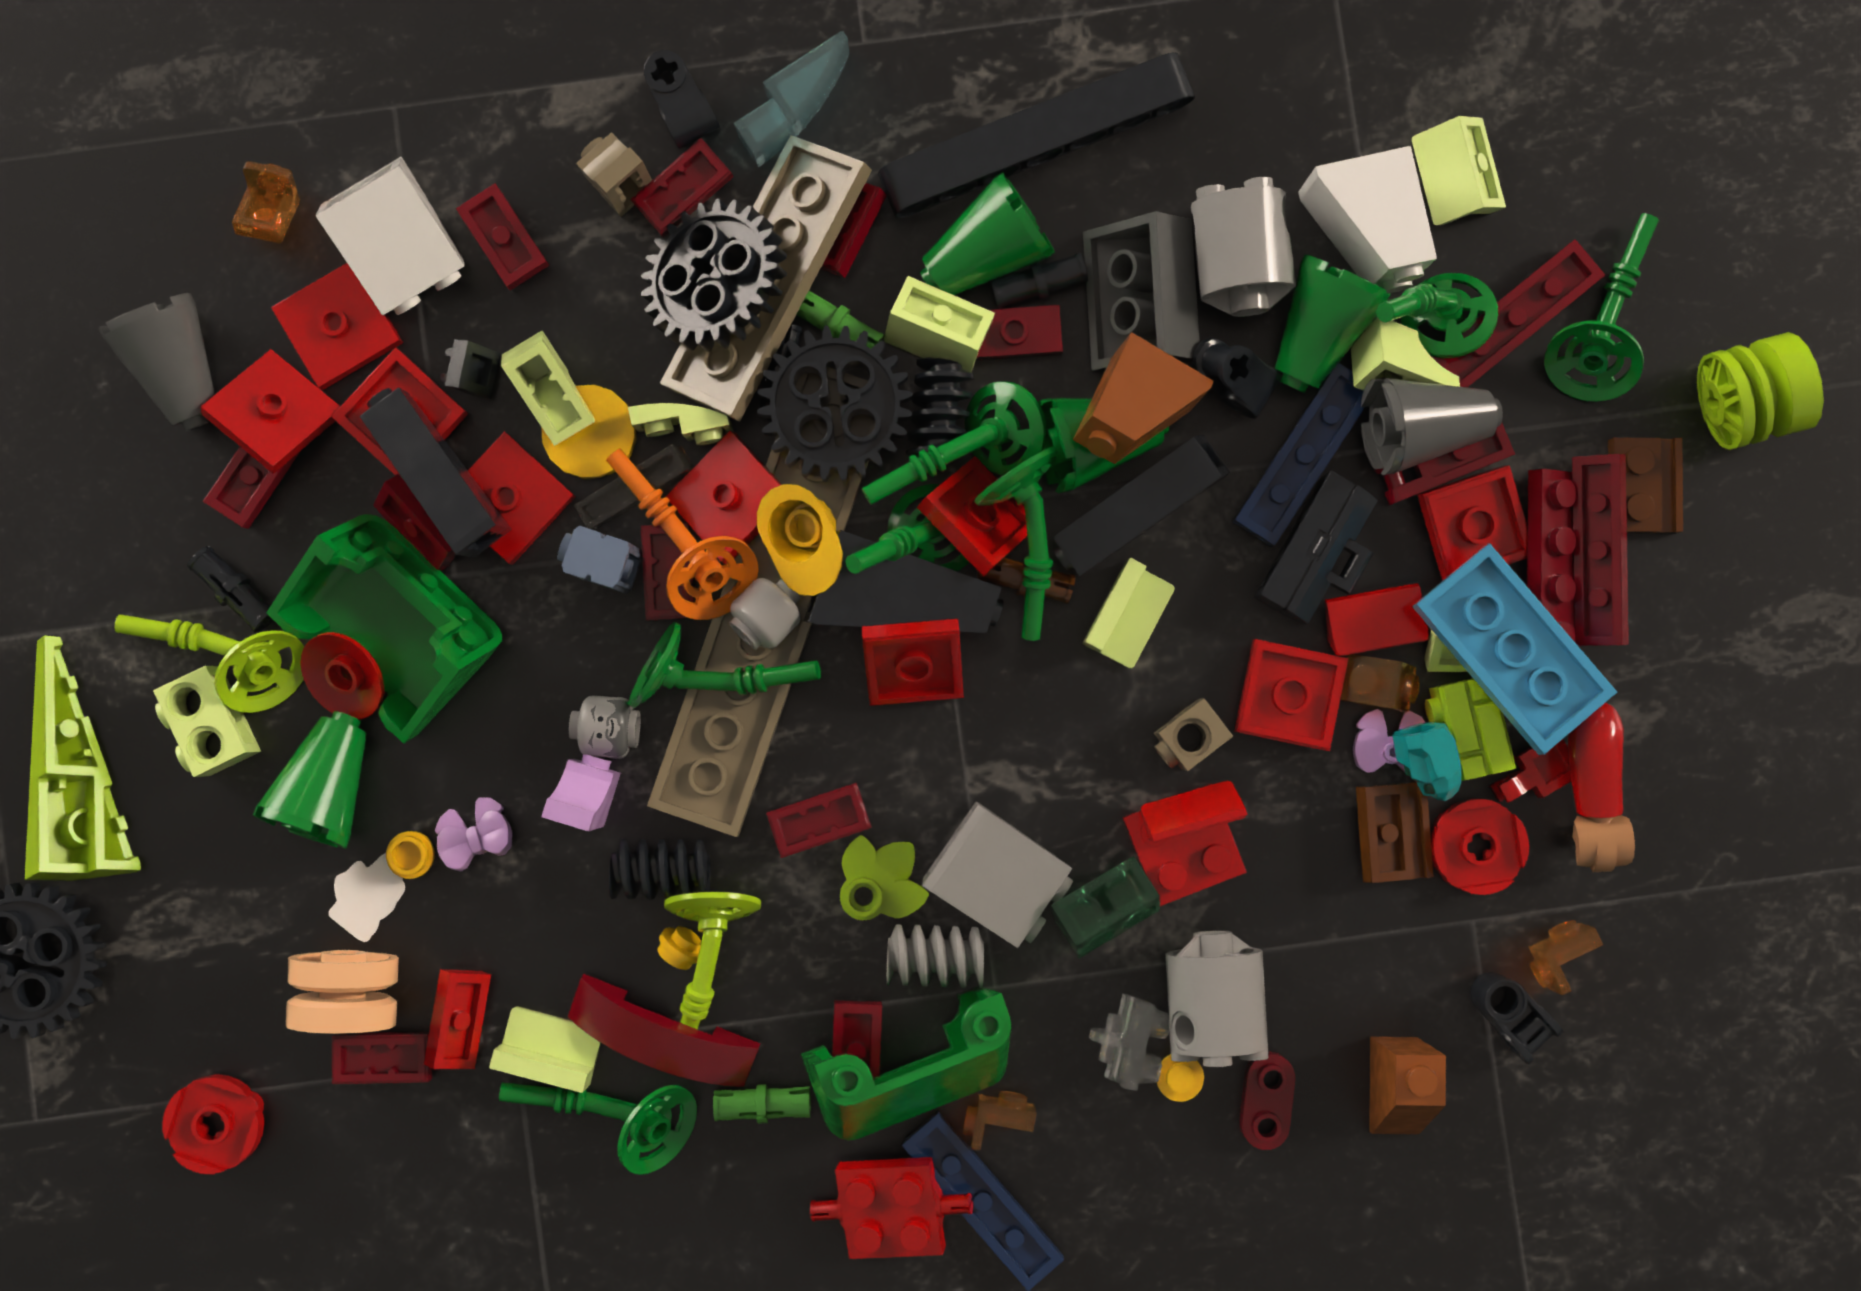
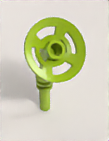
[115,614,304,713]
[664,892,761,1030]

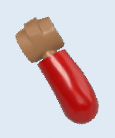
[1568,703,1635,872]

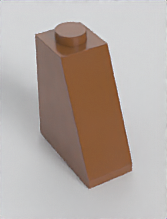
[1073,332,1214,464]
[1369,1037,1446,1134]

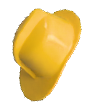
[757,484,843,596]

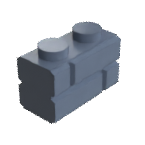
[557,526,642,594]

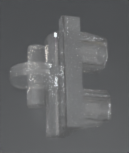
[1089,993,1170,1091]

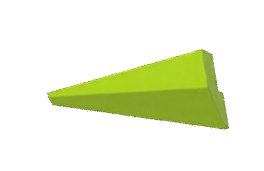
[25,635,141,881]

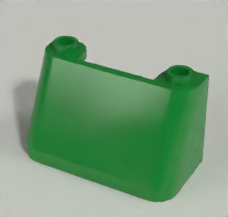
[266,514,502,744]
[801,986,1011,1141]

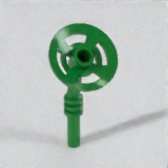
[1544,213,1659,401]
[1376,273,1498,358]
[862,381,1047,505]
[974,446,1058,641]
[845,484,969,574]
[628,621,821,708]
[499,1082,697,1175]

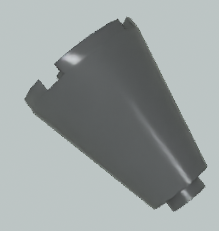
[98,293,215,431]
[1361,378,1503,475]

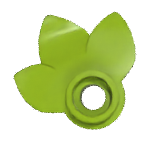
[840,835,929,920]

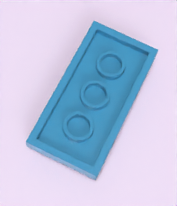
[1412,543,1617,755]

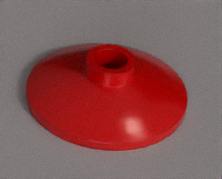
[300,632,384,720]

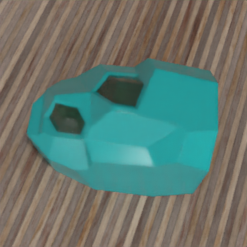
[1392,722,1461,801]

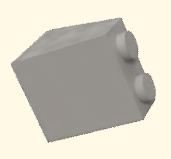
[922,801,1073,948]

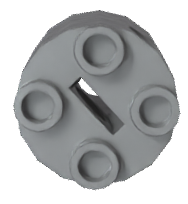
[1191,177,1296,317]
[1165,930,1269,1067]

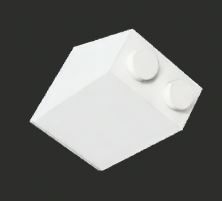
[1298,146,1437,293]
[315,157,464,315]

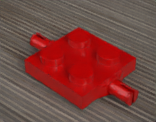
[810,1157,973,1259]

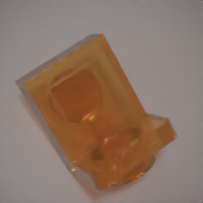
[232,161,300,244]
[1340,654,1420,713]
[1529,920,1603,995]
[963,1091,1037,1151]

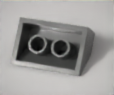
[1083,211,1200,371]

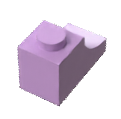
[541,754,621,832]

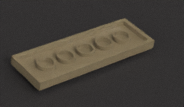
[660,135,872,422]

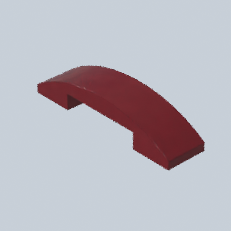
[568,974,761,1087]

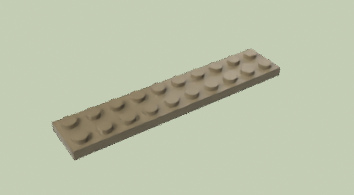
[647,367,875,837]

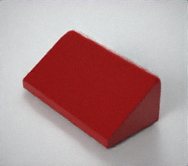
[1325,583,1429,656]
[1140,781,1248,843]

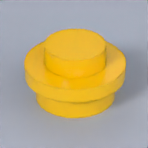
[386,831,435,879]
[657,926,701,970]
[1156,1054,1204,1102]

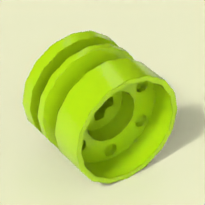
[1697,332,1824,450]

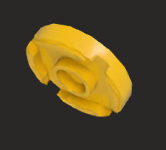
[541,385,637,479]

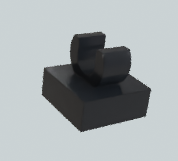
[440,339,501,399]

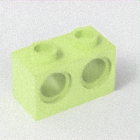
[153,666,261,777]

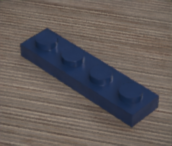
[1232,363,1365,547]
[902,1110,1064,1291]

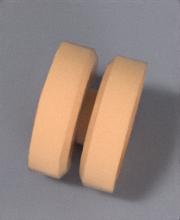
[286,950,399,1034]

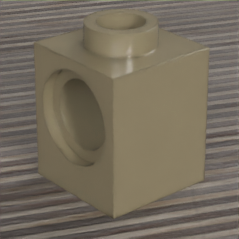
[1154,698,1233,771]

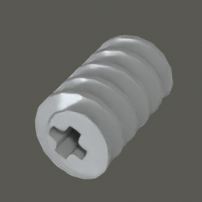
[886,924,984,988]

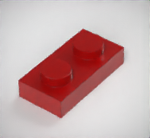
[423,969,491,1069]

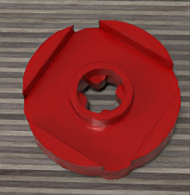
[1431,798,1529,895]
[162,1074,264,1174]

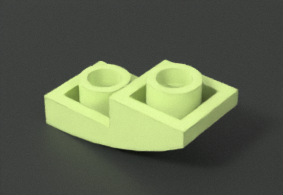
[628,403,734,446]

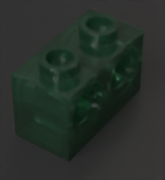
[1051,856,1160,959]

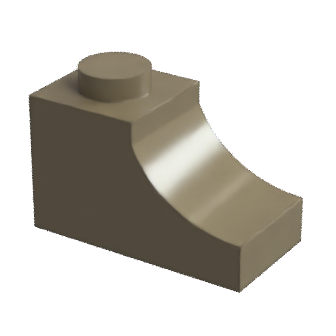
[576,132,652,217]

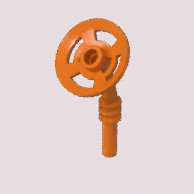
[606,448,758,620]

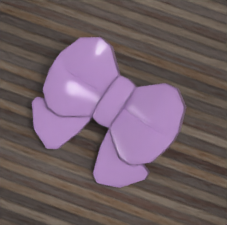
[1353,709,1425,774]
[435,798,512,872]

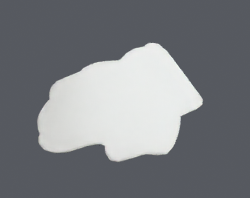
[329,853,405,942]

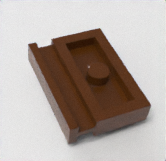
[1608,437,1683,534]
[1356,782,1434,883]

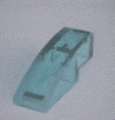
[734,30,849,167]

